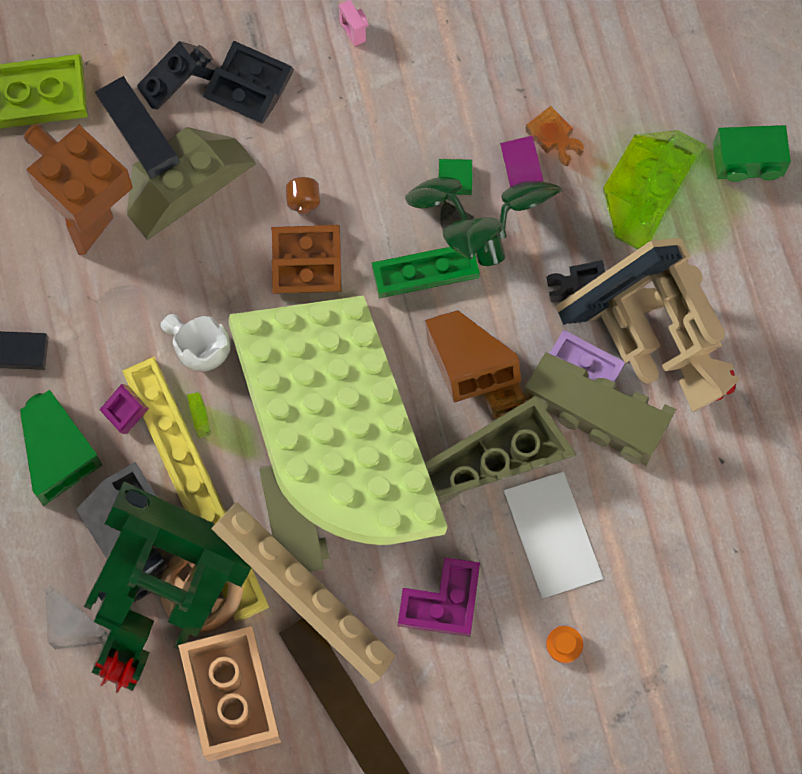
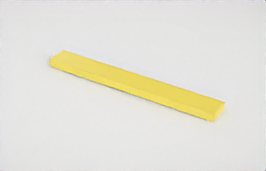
[122,357,269,623]

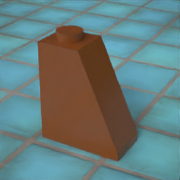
[425,310,521,403]

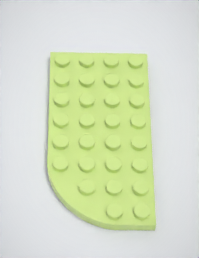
[229,296,448,545]

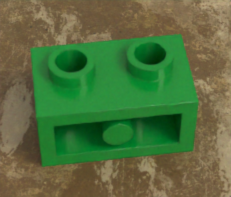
[713,125,791,182]

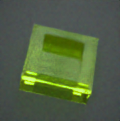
[187,392,212,438]

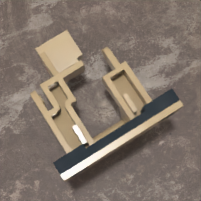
[556,238,739,412]

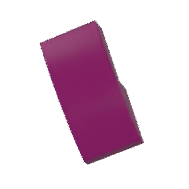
[500,135,544,187]

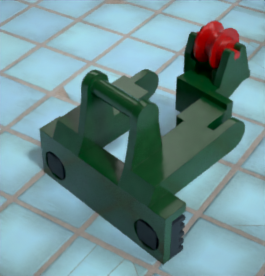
[83,482,251,693]

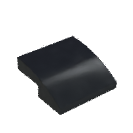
[203,41,294,124]

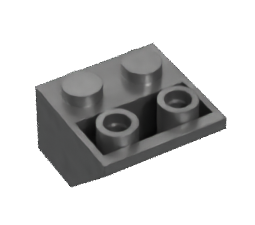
[76,462,157,559]

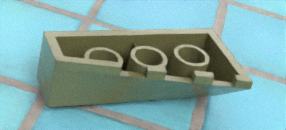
[523,352,677,466]
[425,396,576,506]

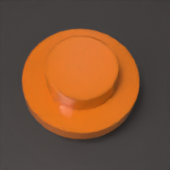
[546,626,583,663]

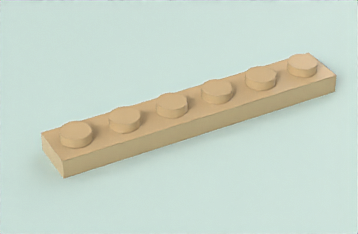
[211,502,396,685]

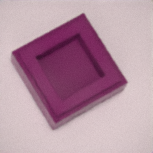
[99,384,149,435]

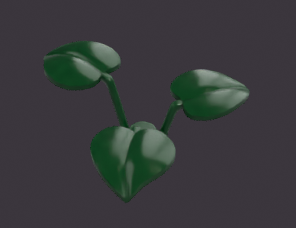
[405,177,563,266]

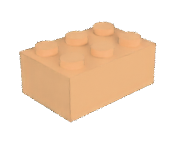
[178,626,281,762]

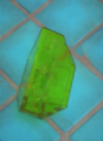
[603,130,707,250]

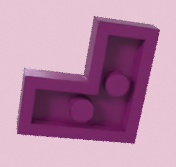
[397,557,480,637]

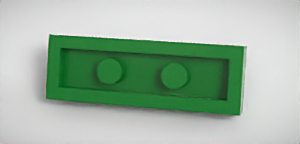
[371,247,480,299]

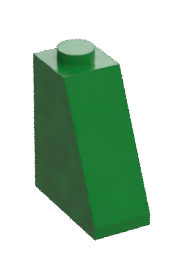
[20,389,103,506]

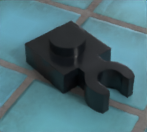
[546,260,605,303]

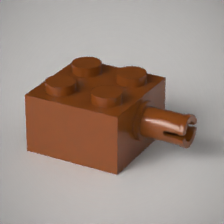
[24,124,133,233]

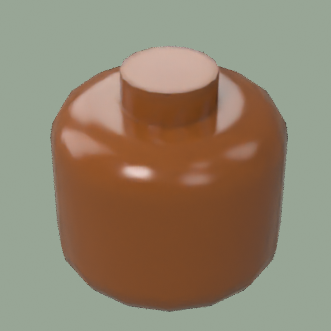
[286,177,320,214]

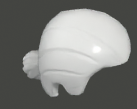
[160,314,231,372]

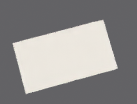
[503,471,603,599]

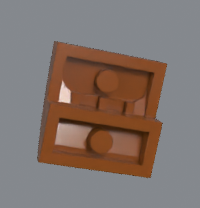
[271,225,342,294]

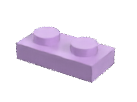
[549,330,625,382]

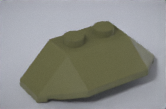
[127,127,256,241]

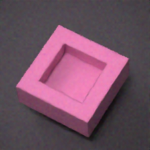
[339,0,369,47]

